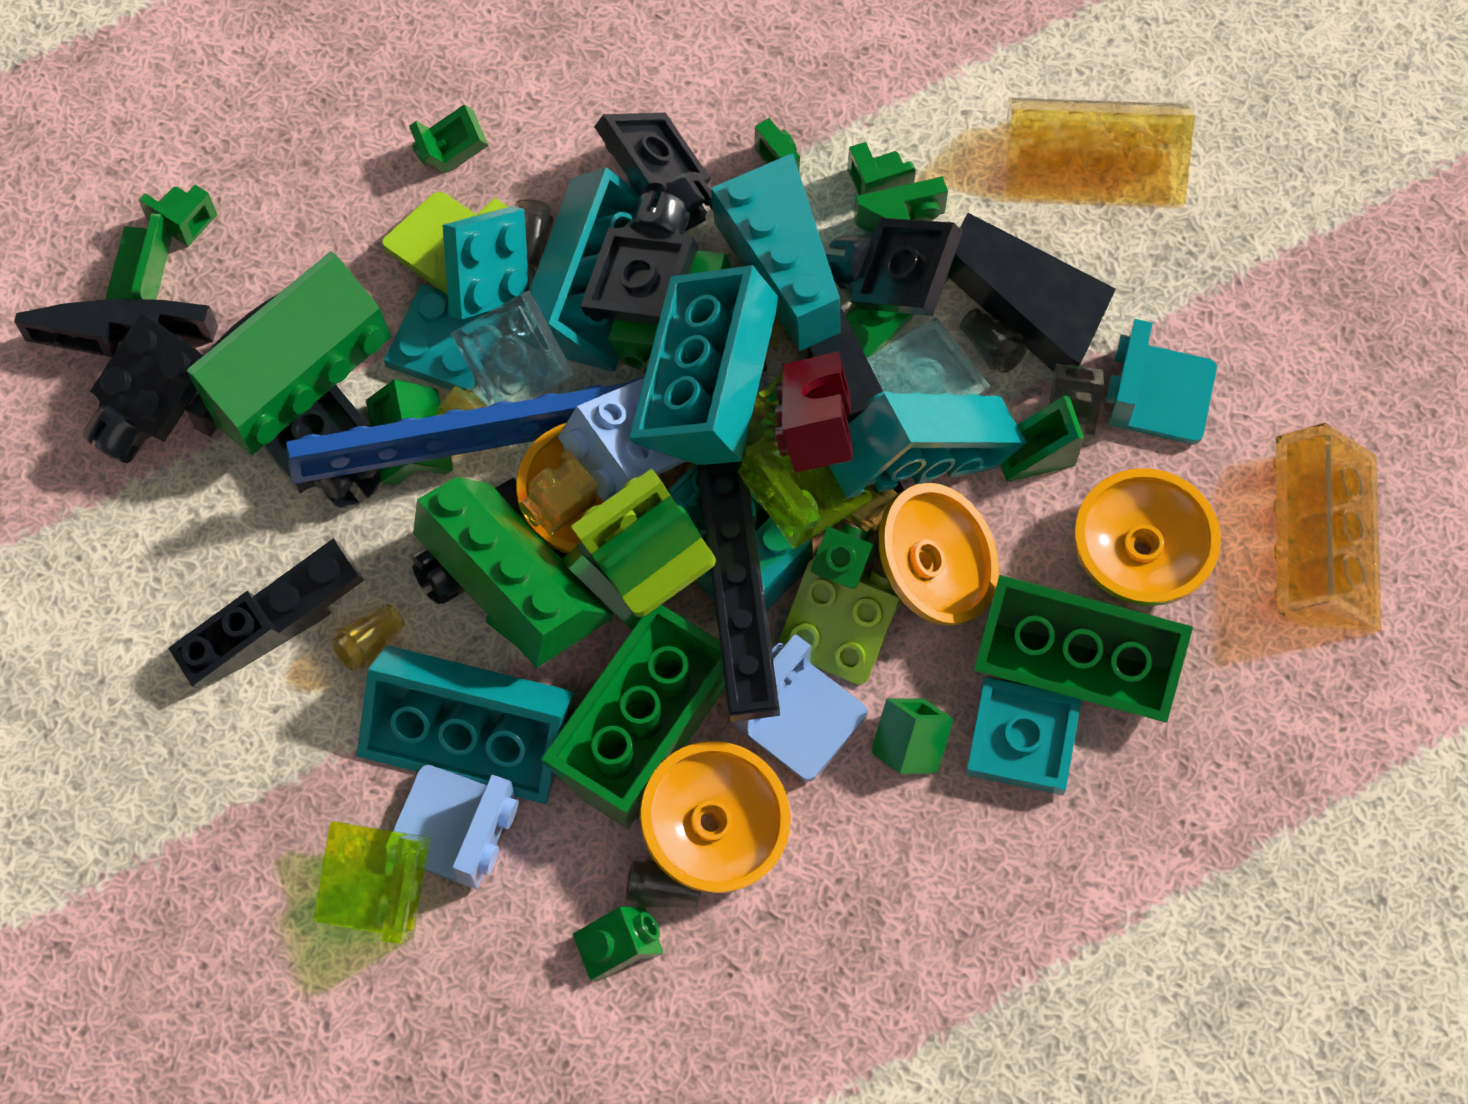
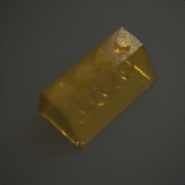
[1006,97,1195,205]
[1273,422,1382,632]

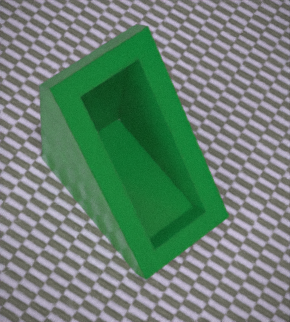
[1001,396,1084,482]

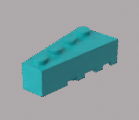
[711,153,841,351]
[829,391,1027,498]

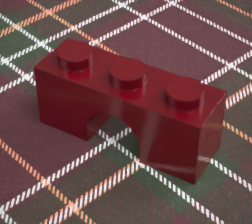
[775,351,853,473]

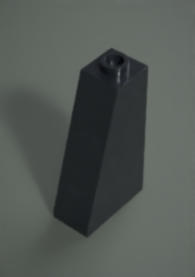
[947,212,1116,380]

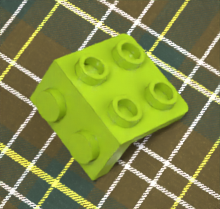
[383,191,509,295]
[571,468,716,617]
[778,557,903,685]

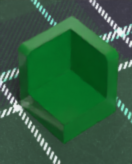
[847,142,916,195]
[138,184,217,247]
[872,698,954,774]

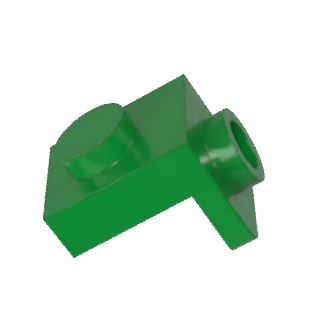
[409,104,489,173]
[754,117,800,172]
[811,523,878,589]
[572,907,663,981]

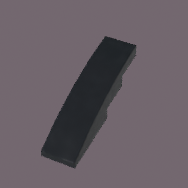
[14,299,218,357]

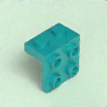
[1105,318,1217,445]

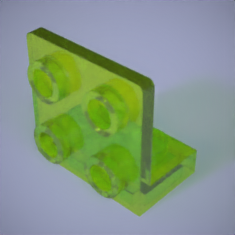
[738,439,872,549]
[313,821,431,945]

